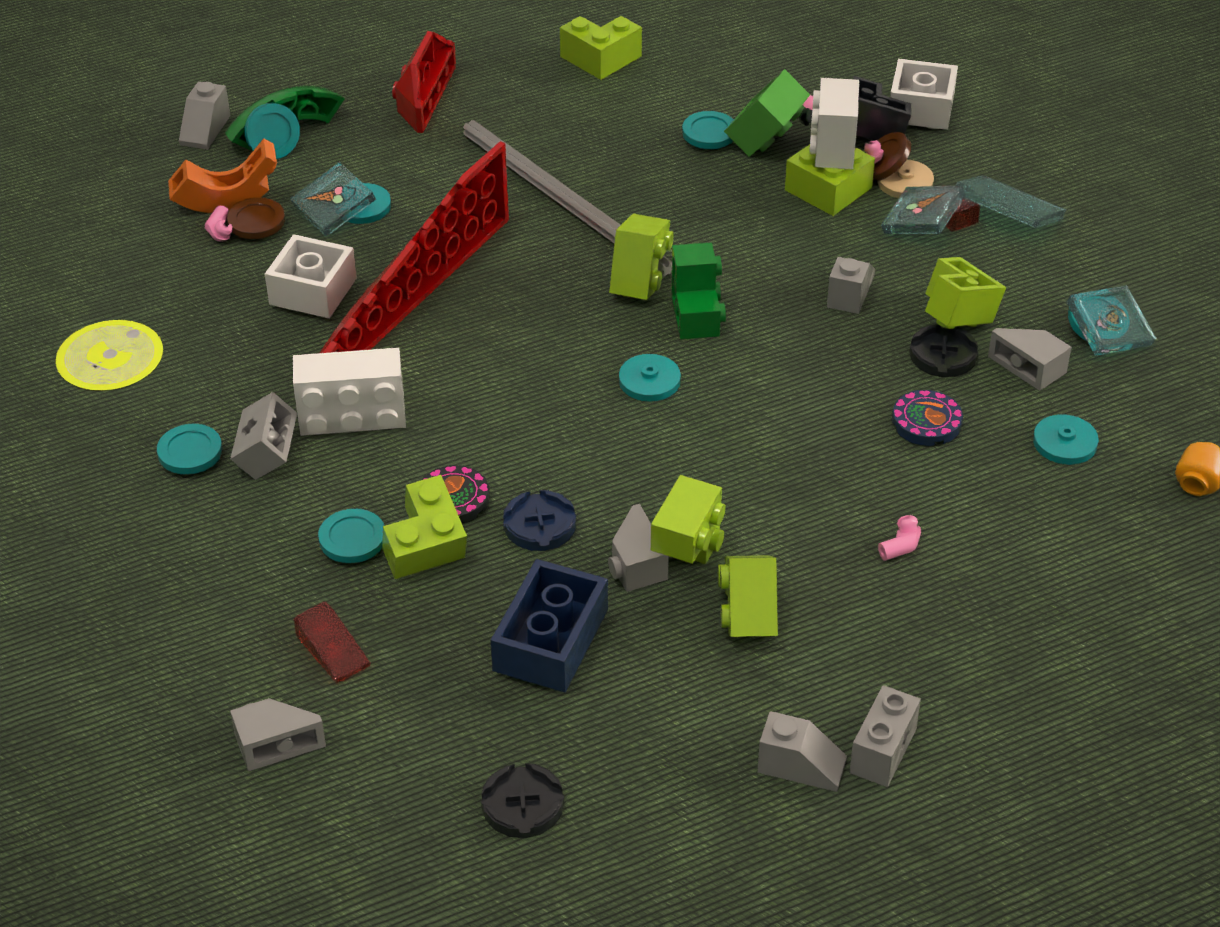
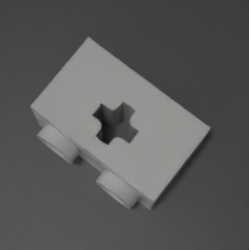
[230,392,297,480]
[850,685,921,787]

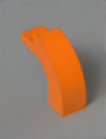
[168,138,277,213]

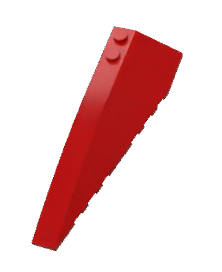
[320,141,509,353]

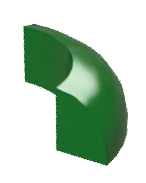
[225,86,345,151]

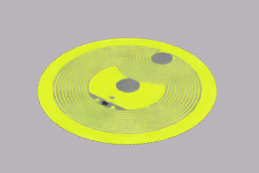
[56,320,163,390]

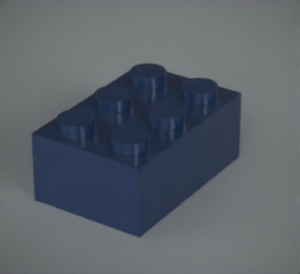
[490,559,608,692]

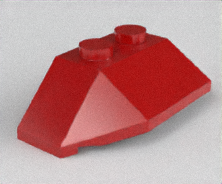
[392,31,456,133]

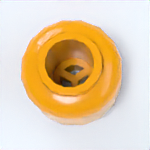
[1175,442,1220,496]

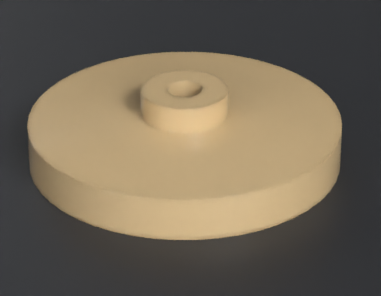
[877,160,934,199]

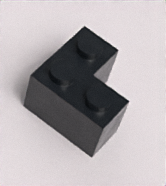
[852,76,911,141]

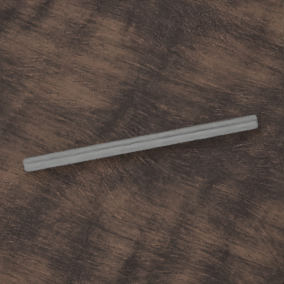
[463,120,672,278]

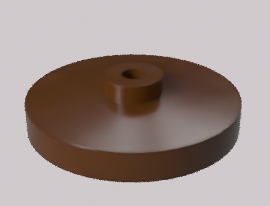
[873,132,911,181]
[227,198,285,239]

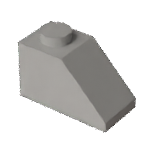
[179,82,231,150]
[827,257,875,314]
[988,328,1072,391]
[608,504,669,592]
[230,698,326,771]
[757,711,847,792]

